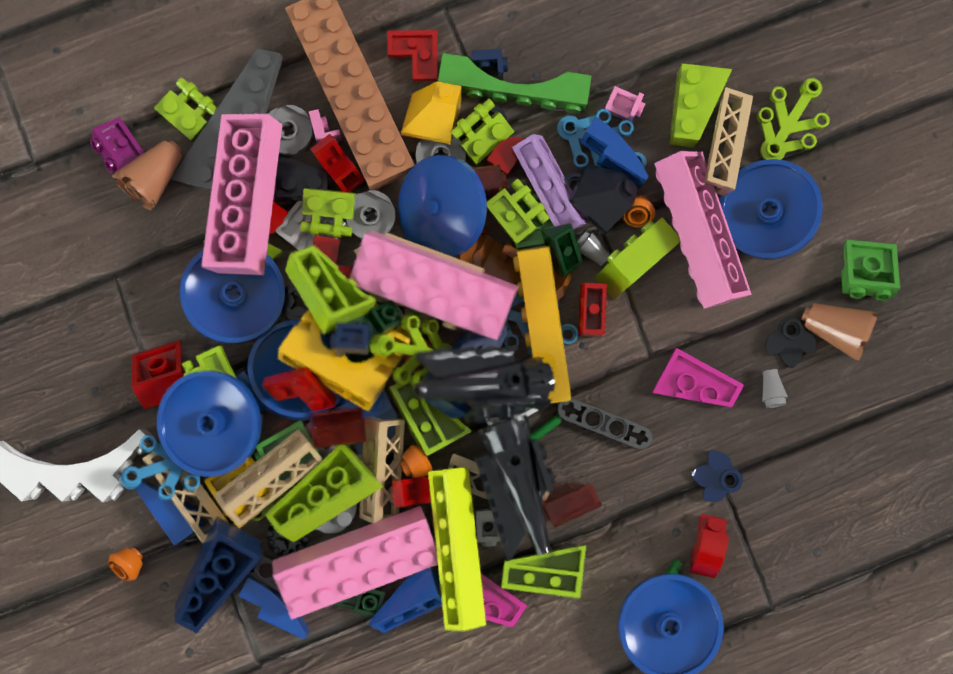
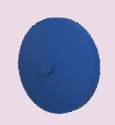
[398,155,487,257]
[719,159,823,260]
[180,250,285,344]
[247,320,350,420]
[157,370,261,477]
[618,573,724,674]

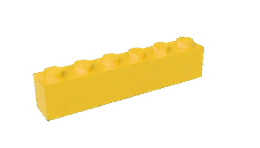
[514,246,571,403]

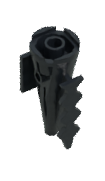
[414,345,555,423]
[475,414,556,560]

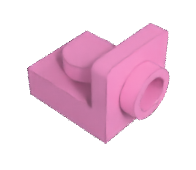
[309,109,343,143]

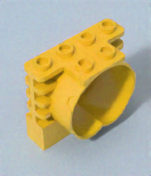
[278,293,412,412]

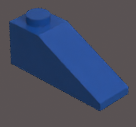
[133,479,206,546]
[369,567,443,633]

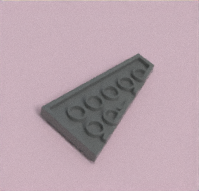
[170,49,283,191]

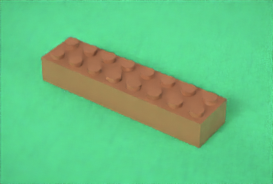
[285,0,415,191]

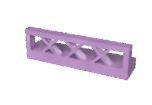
[512,134,590,230]

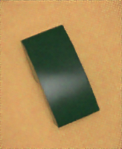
[348,300,403,344]
[332,588,385,617]

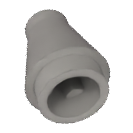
[576,230,610,266]
[762,369,788,408]

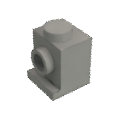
[474,508,501,547]

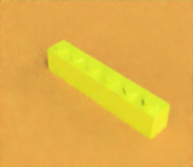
[428,467,486,631]

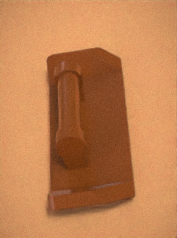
[473,235,572,301]

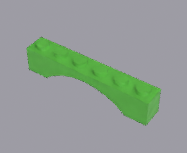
[438,53,592,114]

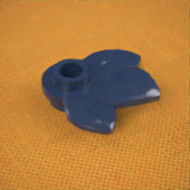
[691,450,743,502]

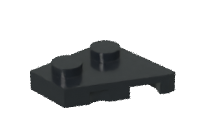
[276,154,328,202]

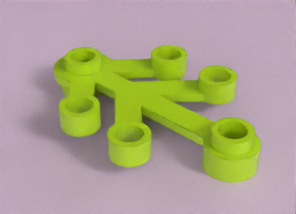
[757,78,830,160]
[371,315,452,384]

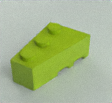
[669,63,732,148]
[594,217,681,300]
[285,245,376,334]
[388,375,472,456]
[501,544,586,598]

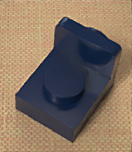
[472,49,508,80]
[331,322,371,357]

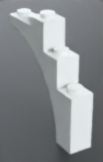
[0,429,153,502]

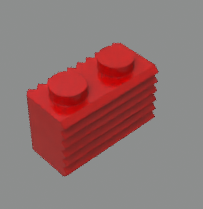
[578,283,608,338]

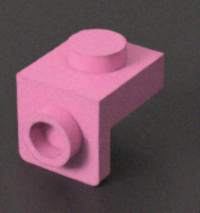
[605,86,646,122]

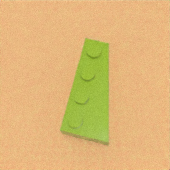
[265,442,384,542]

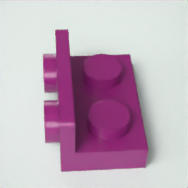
[90,117,144,179]

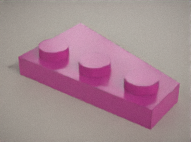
[651,348,744,407]
[441,572,527,628]

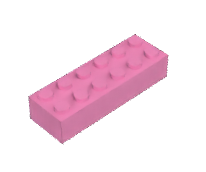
[202,114,282,275]
[654,151,752,309]
[349,231,518,340]
[272,506,438,619]

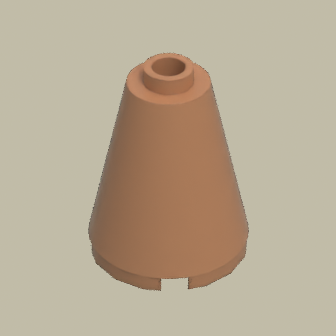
[112,140,183,210]
[801,303,878,361]

